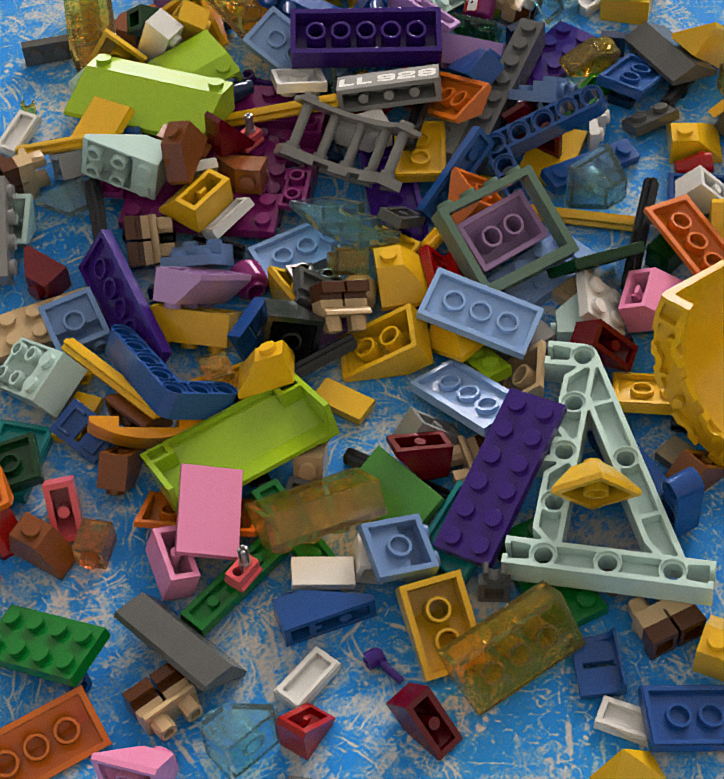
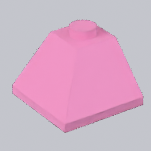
[90,746,179,779]

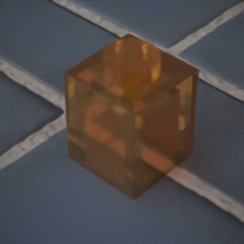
[72,518,117,570]

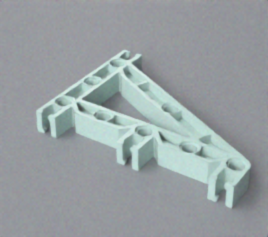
[501,340,717,606]

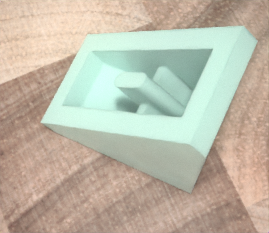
[12,193,37,245]

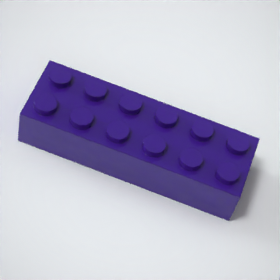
[290,7,442,69]

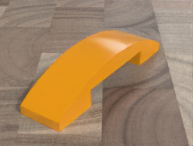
[87,416,203,449]

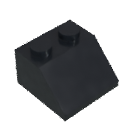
[255,298,325,362]

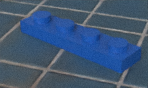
[416,126,495,226]
[540,138,641,194]

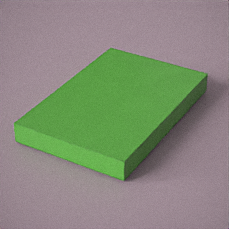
[340,445,446,524]

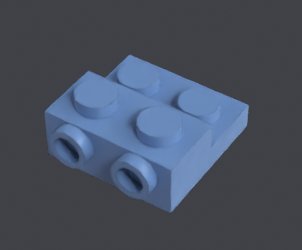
[508,76,579,103]
[160,239,234,268]
[37,286,110,359]
[358,513,440,585]

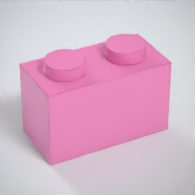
[145,525,201,601]

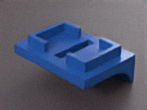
[227,297,265,361]
[49,398,112,465]
[569,627,627,699]

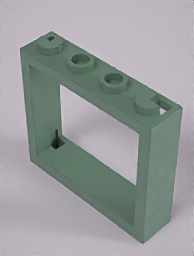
[431,164,580,292]

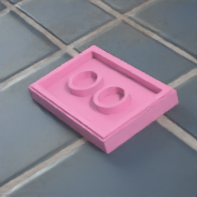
[175,463,243,561]

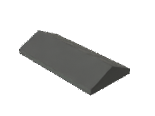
[625,21,717,86]
[114,592,247,692]

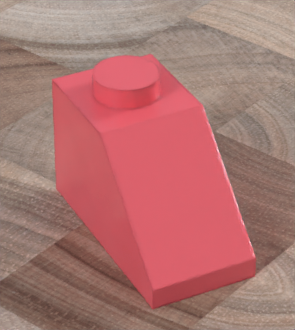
[42,474,86,542]

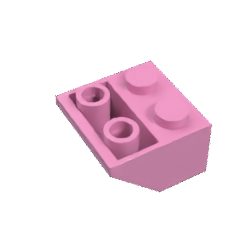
[618,267,683,333]

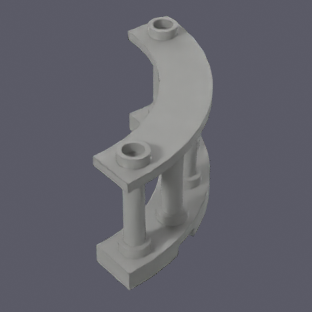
[273,92,422,193]

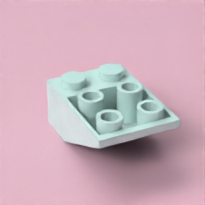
[81,134,167,200]
[0,337,88,418]

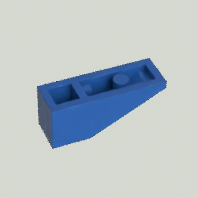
[447,48,505,85]
[272,590,377,647]

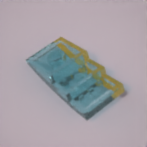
[289,196,401,248]

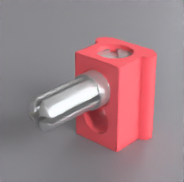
[240,113,265,155]
[224,545,263,593]

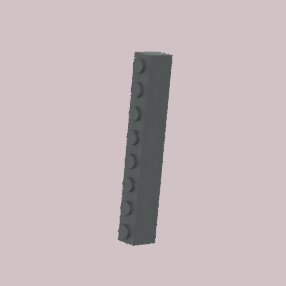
[450,18,546,176]

